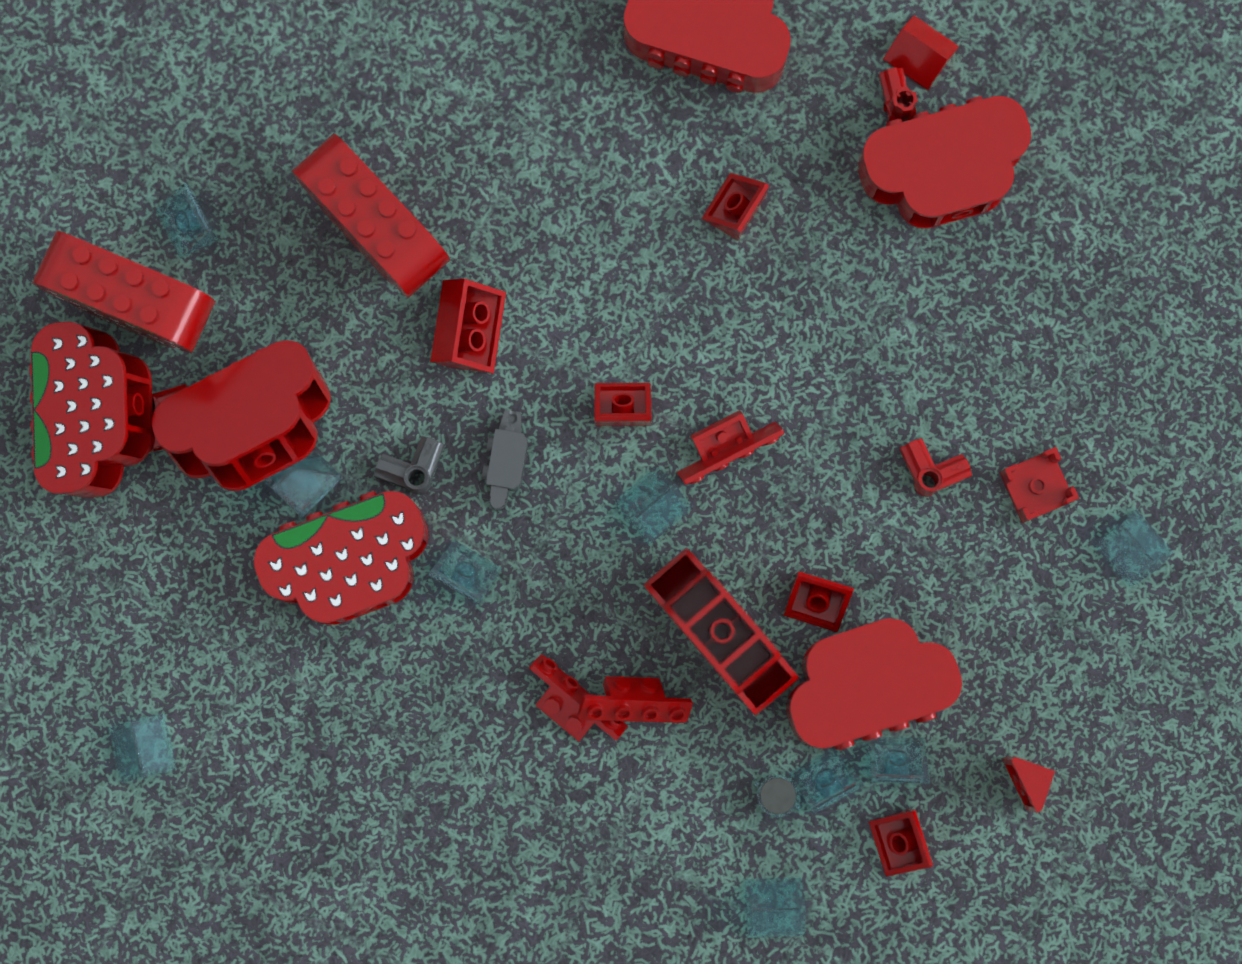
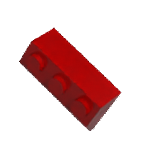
[430,279,506,374]

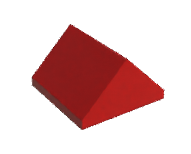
[883,15,959,90]
[702,172,769,241]
[595,383,651,426]
[783,571,854,632]
[1001,756,1055,813]
[868,808,933,877]

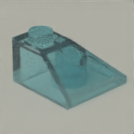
[264,455,343,518]

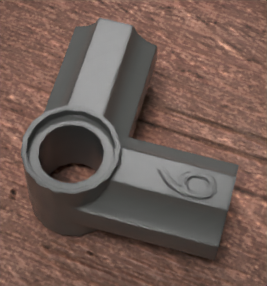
[374,436,445,495]

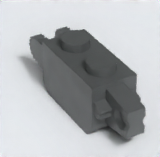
[482,410,529,511]

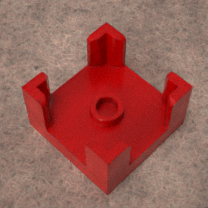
[999,447,1080,523]

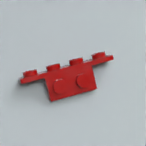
[677,410,784,485]
[529,654,628,741]
[578,676,693,723]

